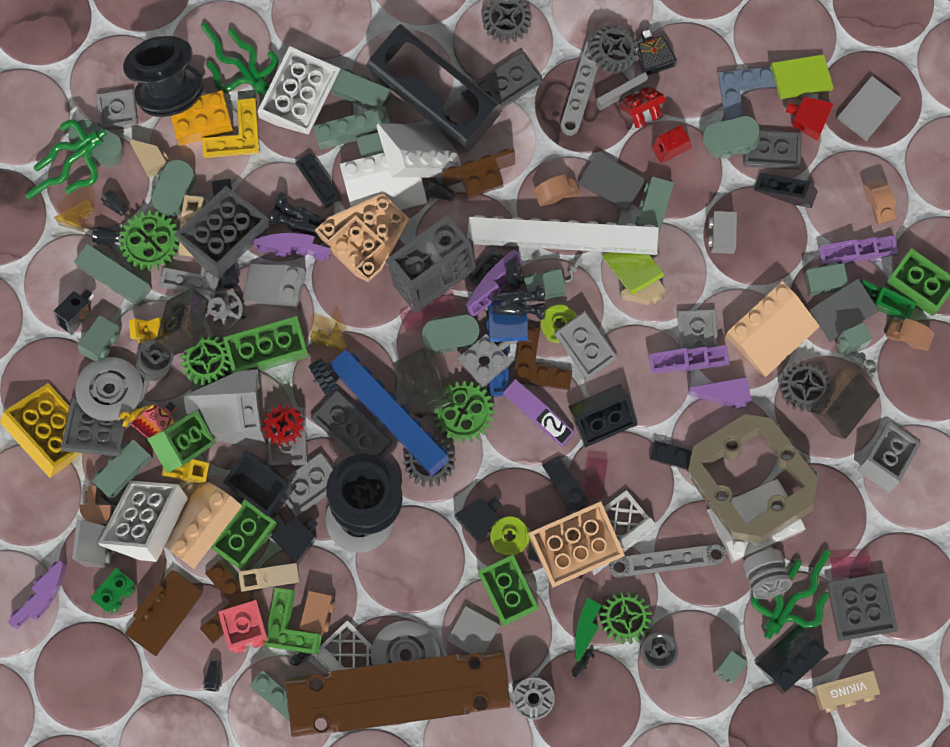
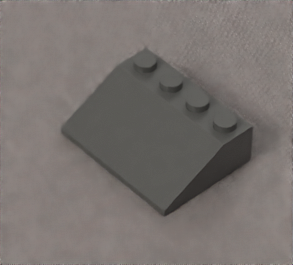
[174,186,269,279]

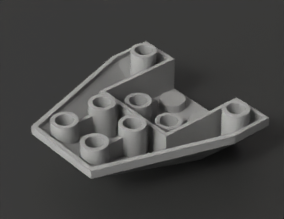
[184,369,267,447]

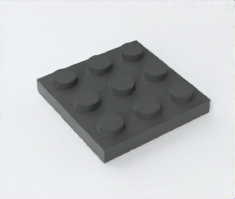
[61,398,126,457]
[827,573,898,642]

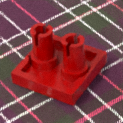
[619,87,666,128]

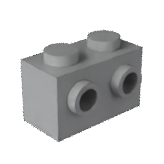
[708,211,737,254]

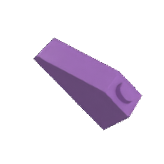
[688,377,751,409]

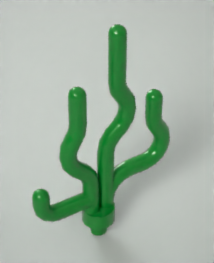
[201,22,279,97]
[25,120,107,199]
[751,549,831,640]

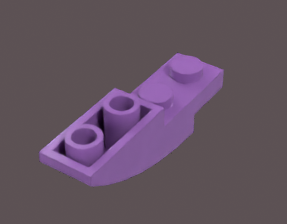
[254,233,332,261]
[8,560,67,629]

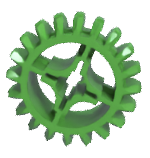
[181,334,231,386]
[599,591,653,645]

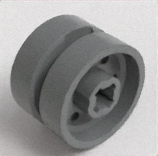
[135,340,173,381]
[640,632,678,671]

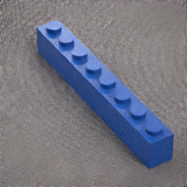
[328,350,449,476]

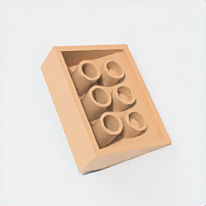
[725,281,820,378]
[164,481,242,569]
[528,502,625,588]

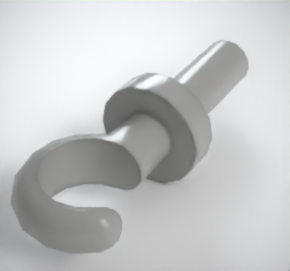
[563,256,583,283]
[851,354,877,375]

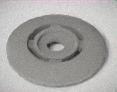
[75,357,143,421]
[326,488,393,553]
[371,620,440,665]

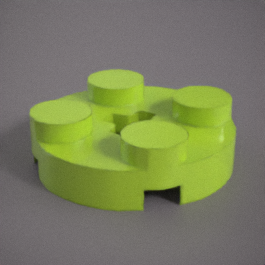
[541,305,577,343]
[490,517,529,556]

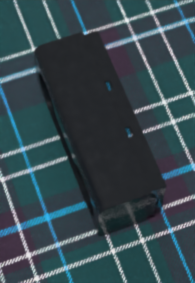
[366,24,502,152]

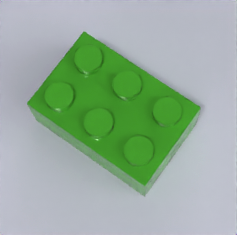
[885,248,950,317]
[148,410,216,473]
[211,500,278,571]
[478,555,539,627]

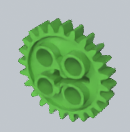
[119,210,180,271]
[432,381,495,444]

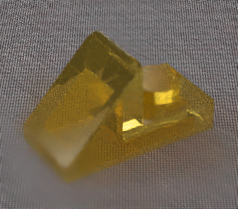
[54,199,95,232]
[310,323,348,352]

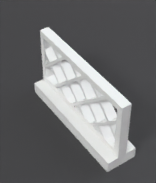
[591,490,656,575]
[313,621,389,671]

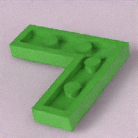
[264,588,322,655]

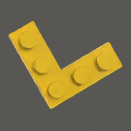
[202,98,260,158]

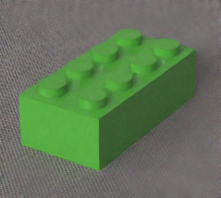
[223,316,309,373]

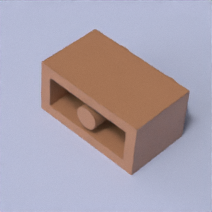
[299,591,335,636]

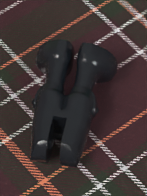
[268,192,325,237]
[492,284,546,320]

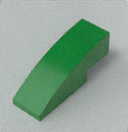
[861,280,916,319]
[575,598,602,662]

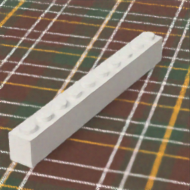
[467,215,659,255]

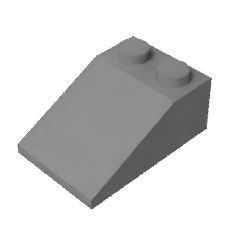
[242,264,306,310]
[857,422,921,493]
[72,519,112,568]

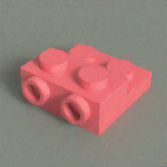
[218,600,269,654]

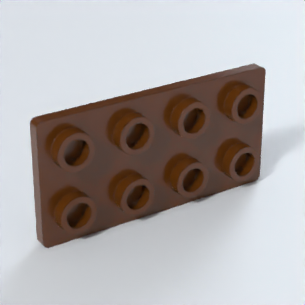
[442,149,515,198]
[125,570,203,656]

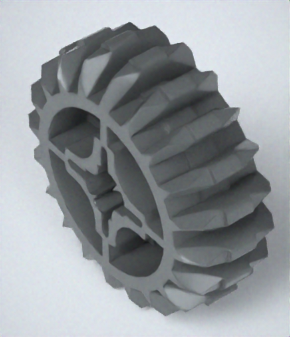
[482,0,532,44]
[588,24,638,74]
[780,361,832,412]
[403,436,456,488]

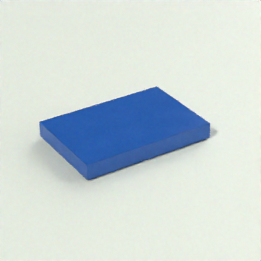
[489,291,528,342]

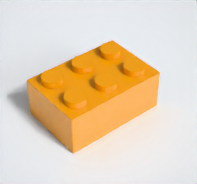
[171,91,234,146]

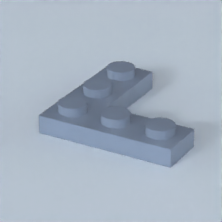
[718,67,776,121]

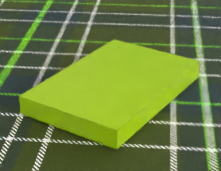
[770,54,834,99]
[602,252,664,295]

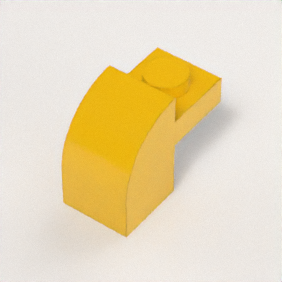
[129,317,174,343]
[162,459,209,483]

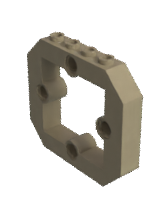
[688,414,819,544]

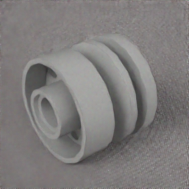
[743,549,793,599]
[513,677,555,720]

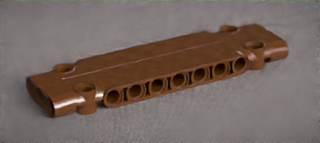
[285,650,510,737]

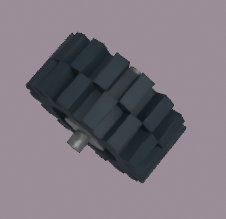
[308,358,339,395]

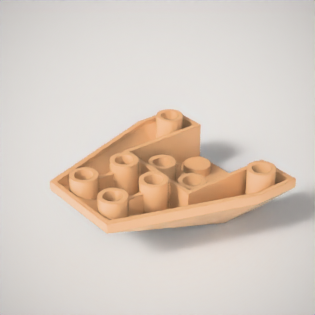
[315,193,409,282]

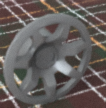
[204,290,243,331]

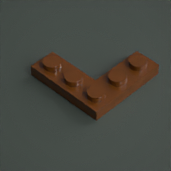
[513,326,572,391]
[200,560,254,644]

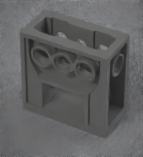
[385,215,476,314]

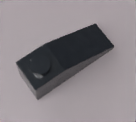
[754,173,818,208]
[542,456,589,514]

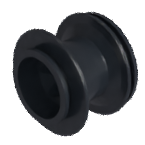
[123,36,204,117]
[326,453,403,535]

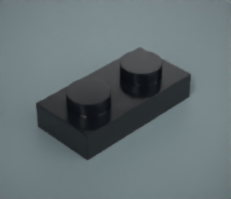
[468,249,505,285]
[505,260,525,289]
[650,440,692,471]

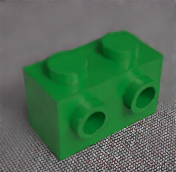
[90,568,137,615]

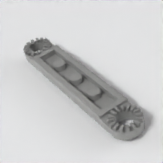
[561,33,599,136]
[609,544,726,577]

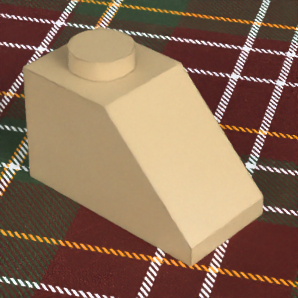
[129,139,169,178]
[620,280,666,305]

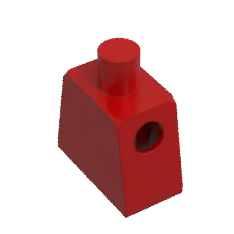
[785,97,833,141]
[652,125,692,164]

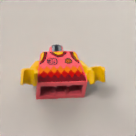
[118,401,178,452]

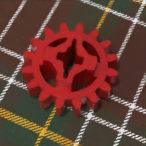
[263,404,305,447]

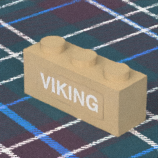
[813,671,880,713]

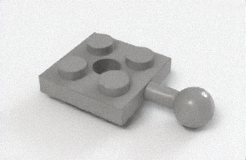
[457,334,519,388]

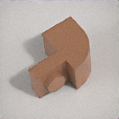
[533,174,580,206]
[864,178,896,224]
[886,318,935,351]
[79,485,114,526]

